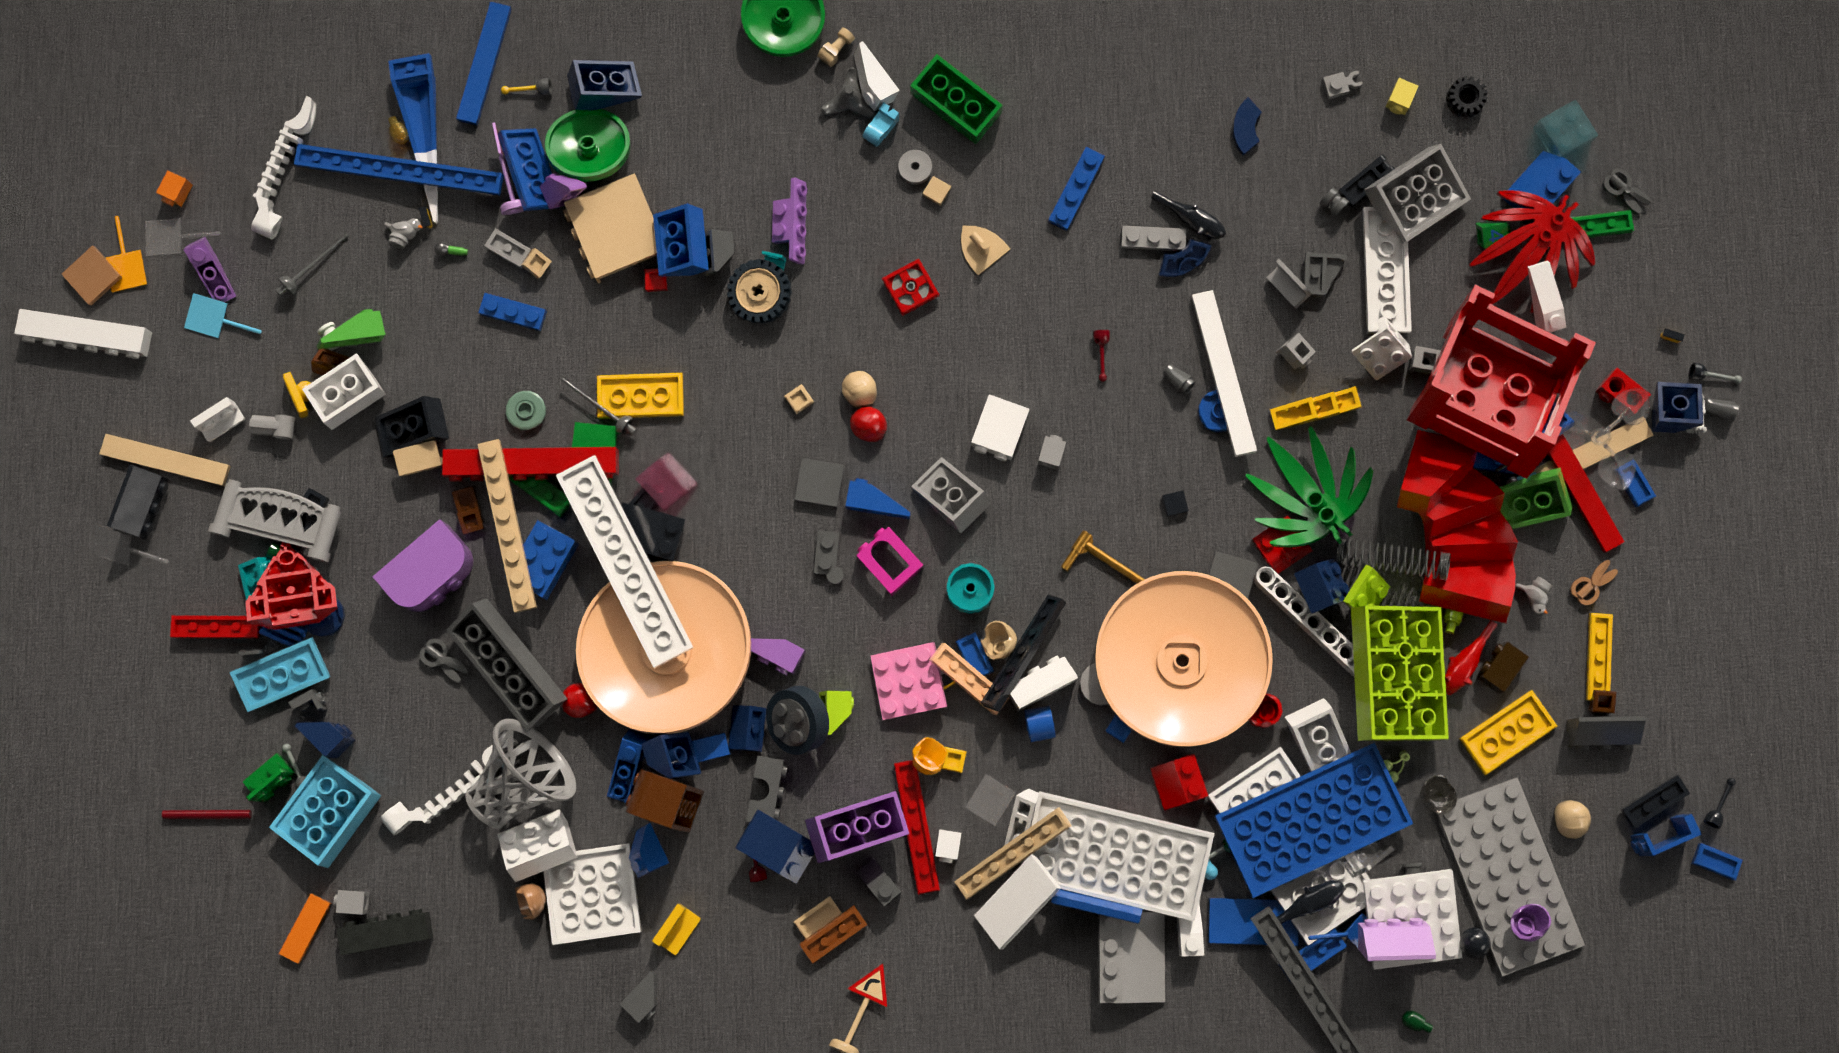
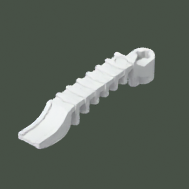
[251,96,316,240]
[380,739,518,836]

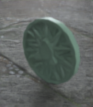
[506,391,546,430]

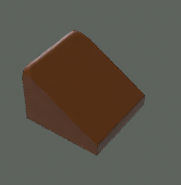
[1589,690,1617,714]

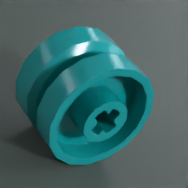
[946,563,995,614]

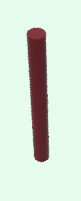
[162,810,252,819]

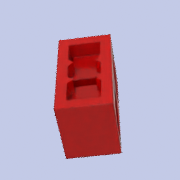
[1596,368,1651,418]

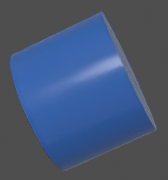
[1024,705,1056,742]

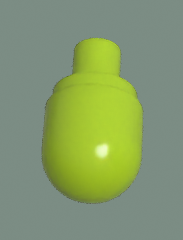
[1444,609,1463,634]

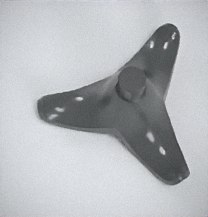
[821,67,877,118]

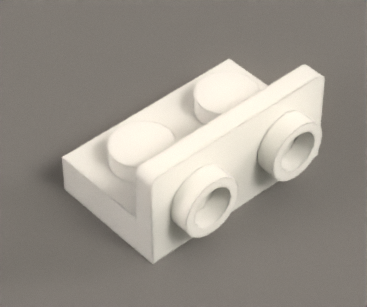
[190,397,245,442]

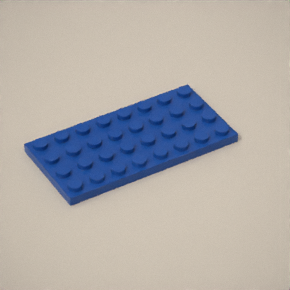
[1214,743,1413,898]

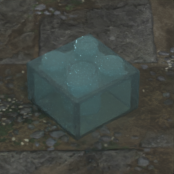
[1533,99,1598,158]

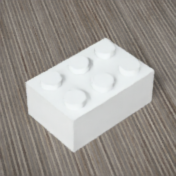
[497,809,578,882]

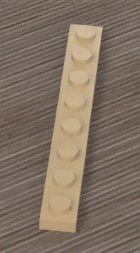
[478,439,537,613]

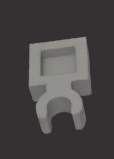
[1322,71,1362,99]

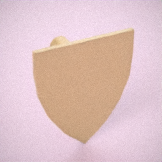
[961,226,1010,276]

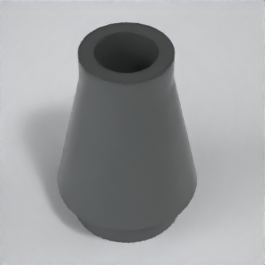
[1163,364,1195,395]
[1705,398,1740,422]

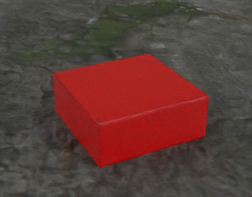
[645,269,668,292]

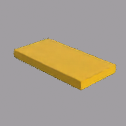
[597,373,684,419]
[1459,690,1558,775]

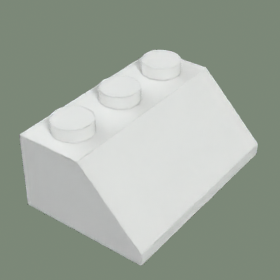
[302,353,386,430]
[1009,656,1078,711]

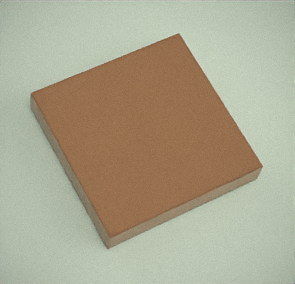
[62,245,122,306]

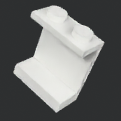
[971,395,1029,461]

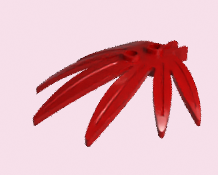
[1469,190,1595,313]

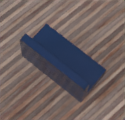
[729,705,766,752]

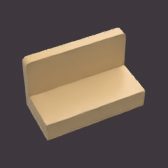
[393,440,443,476]

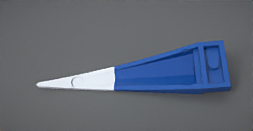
[388,53,438,224]

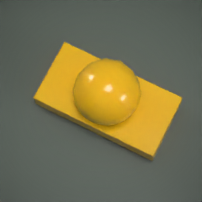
[283,372,311,418]

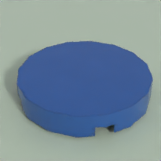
[1198,390,1228,432]

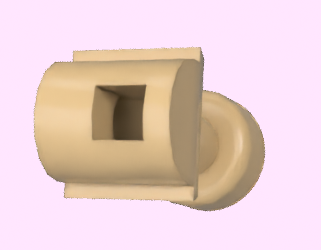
[817,27,855,67]

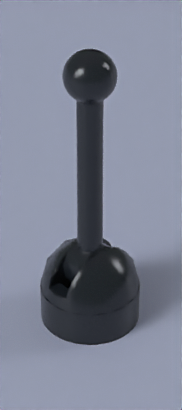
[1703,778,1736,829]

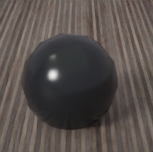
[1459,927,1491,959]

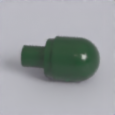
[1402,1010,1433,1034]

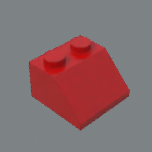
[1150,754,1208,810]

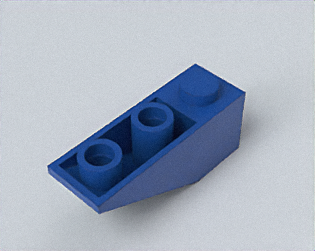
[607,729,650,803]

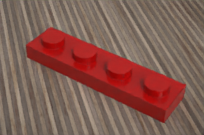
[170,615,260,638]

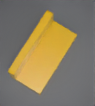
[652,904,701,955]

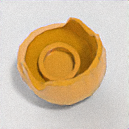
[912,737,947,775]

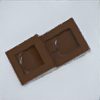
[452,485,485,534]

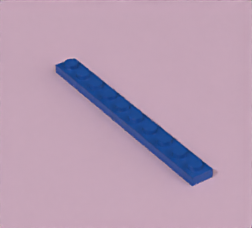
[294,144,504,196]

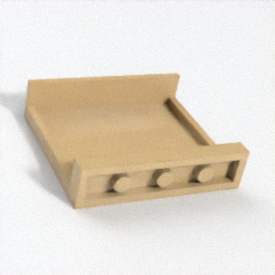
[563,173,657,284]

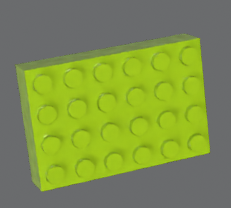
[1351,606,1449,741]

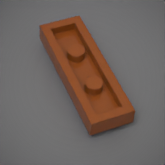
[800,905,867,963]

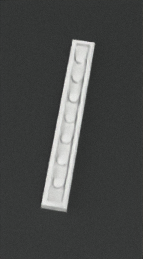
[1191,290,1257,457]

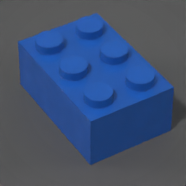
[505,520,579,600]

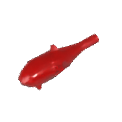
[1445,620,1498,696]

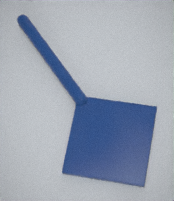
[1308,913,1367,948]

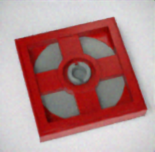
[882,258,940,316]

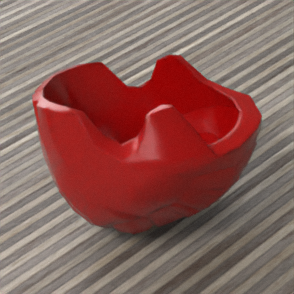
[850,407,887,442]
[561,683,598,718]
[1248,694,1283,728]

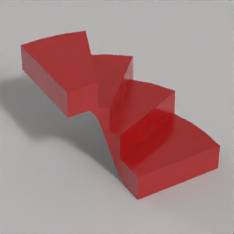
[1397,430,1518,624]

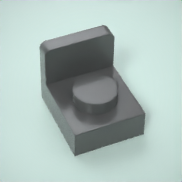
[288,689,327,712]

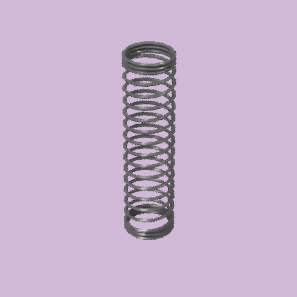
[1336,537,1451,581]

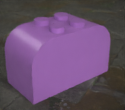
[372,519,473,612]
[805,791,909,863]

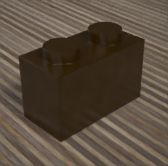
[1478,641,1529,694]

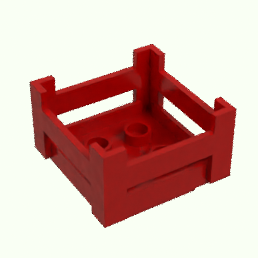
[1407,284,1596,479]

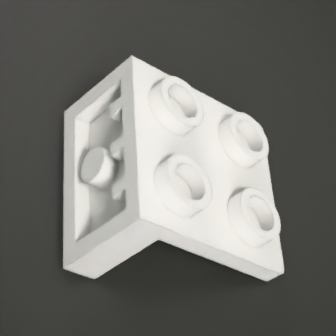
[1352,316,1412,380]

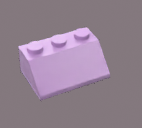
[1358,918,1436,961]

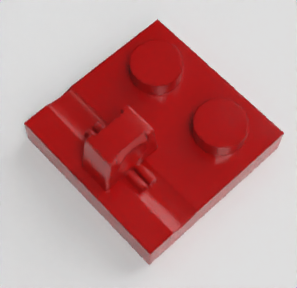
[1252,515,1313,574]

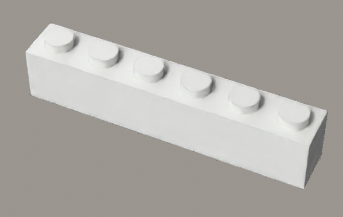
[14,309,152,359]

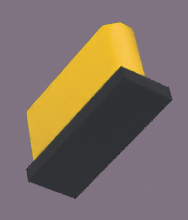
[419,206,433,229]
[1660,328,1685,343]

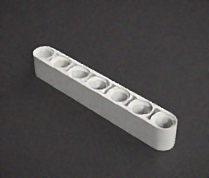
[1254,567,1354,677]

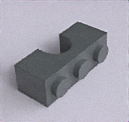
[746,756,788,822]

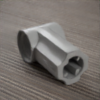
[249,415,295,440]

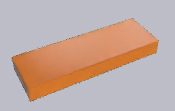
[279,893,332,964]

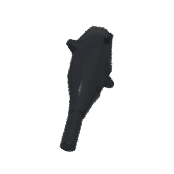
[1151,191,1227,241]
[1277,880,1346,924]

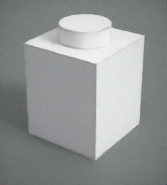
[935,830,961,863]

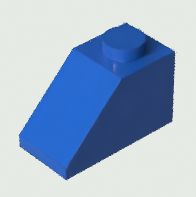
[629,823,669,878]

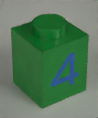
[1475,221,1511,248]

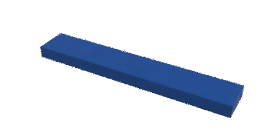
[456,2,512,126]

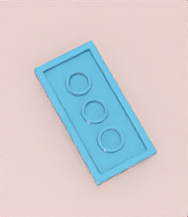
[230,637,330,712]

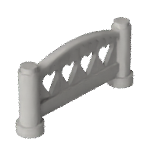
[208,479,341,563]

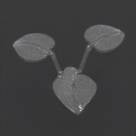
[1563,388,1650,491]

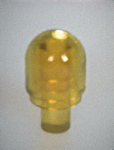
[388,116,409,144]

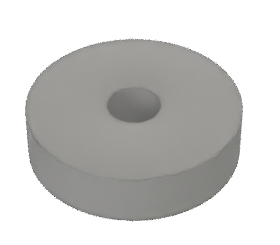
[898,150,932,185]

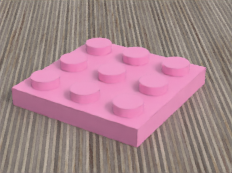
[871,642,947,720]

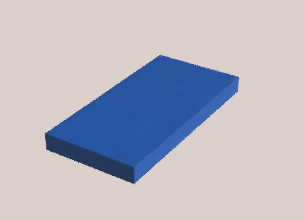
[498,128,560,211]
[1051,889,1143,924]
[1208,898,1298,946]

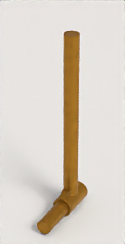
[1061,530,1145,584]

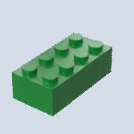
[910,54,1003,144]

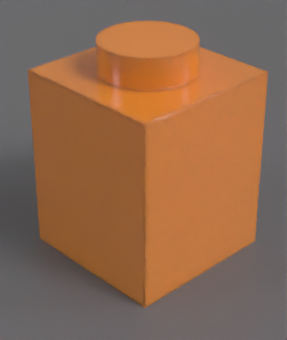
[156,170,193,207]

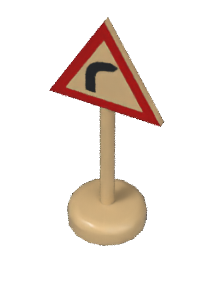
[829,964,888,1053]

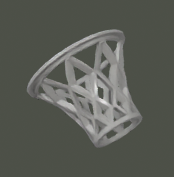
[465,719,576,829]

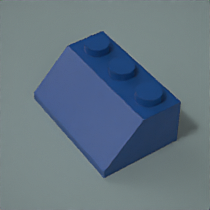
[1501,151,1581,223]
[653,204,709,277]

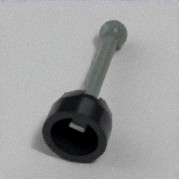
[1688,362,1742,384]

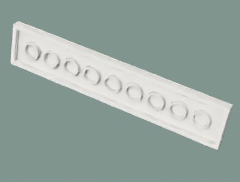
[556,455,694,668]

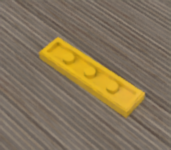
[1586,613,1613,701]

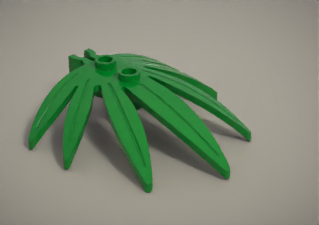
[1246,426,1373,547]

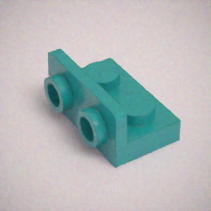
[238,557,271,600]

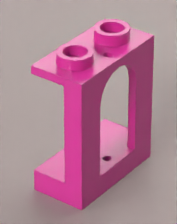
[856,527,924,596]

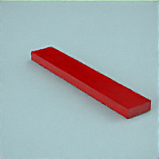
[1548,434,1625,553]
[894,760,940,895]

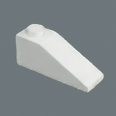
[854,41,900,111]
[1528,261,1566,333]
[1004,789,1038,863]
[1177,905,1204,956]

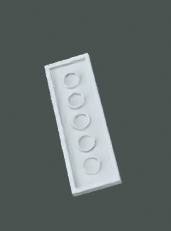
[1362,207,1411,334]

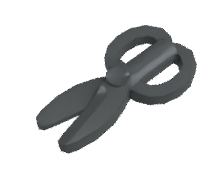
[1603,168,1651,214]
[420,639,468,683]

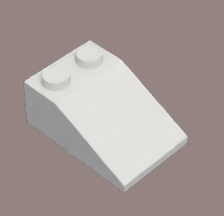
[1285,698,1351,772]

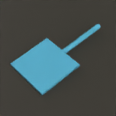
[184,293,261,338]

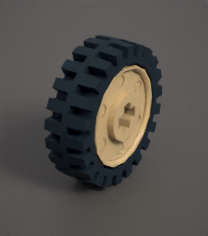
[727,259,792,324]

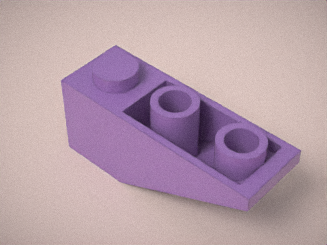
[184,237,236,302]
[751,639,806,676]

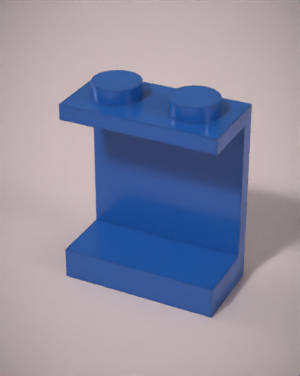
[1630,814,1702,856]

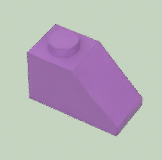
[539,173,587,209]

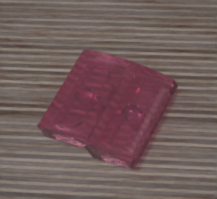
[635,452,698,511]

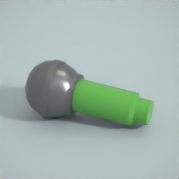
[435,242,468,256]

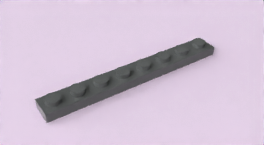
[1250,906,1364,1053]

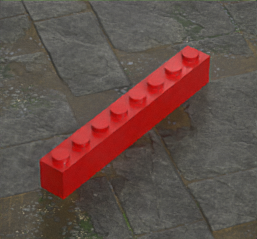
[442,447,619,482]

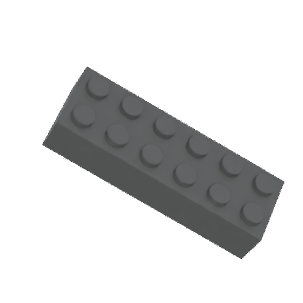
[446,598,567,731]

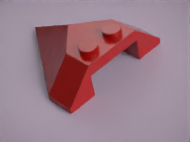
[245,542,338,630]

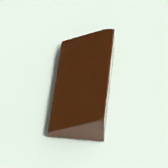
[311,349,350,376]

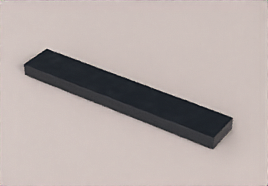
[981,595,1066,712]

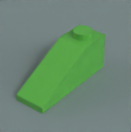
[317,309,385,349]

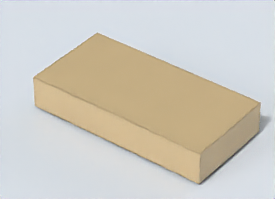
[794,896,842,939]

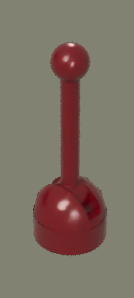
[1093,330,1110,382]
[749,859,767,883]

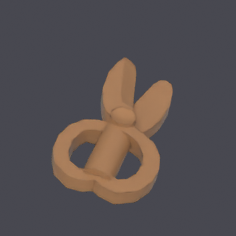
[1570,560,1618,606]

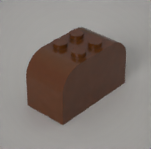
[626,769,704,833]

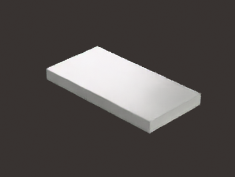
[974,855,1061,949]

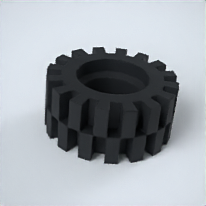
[1446,76,1488,118]

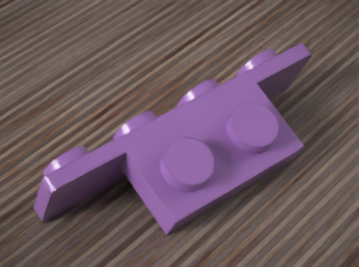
[772,178,807,265]

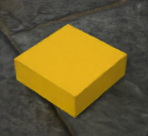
[942,747,967,773]

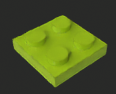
[1343,565,1390,609]

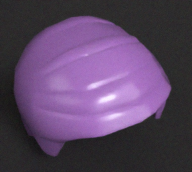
[1511,904,1551,942]

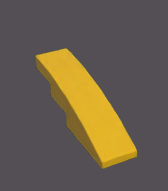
[1270,386,1362,430]

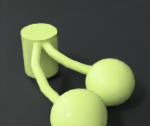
[1384,751,1410,783]

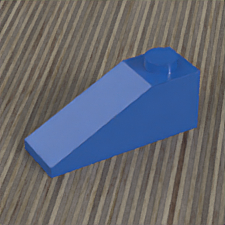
[846,478,911,520]

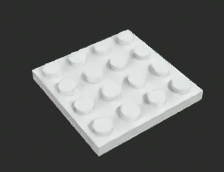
[544,843,642,945]
[1363,869,1462,970]

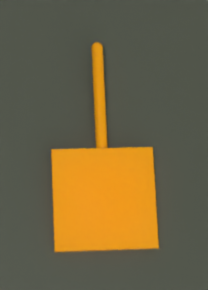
[106,216,147,293]

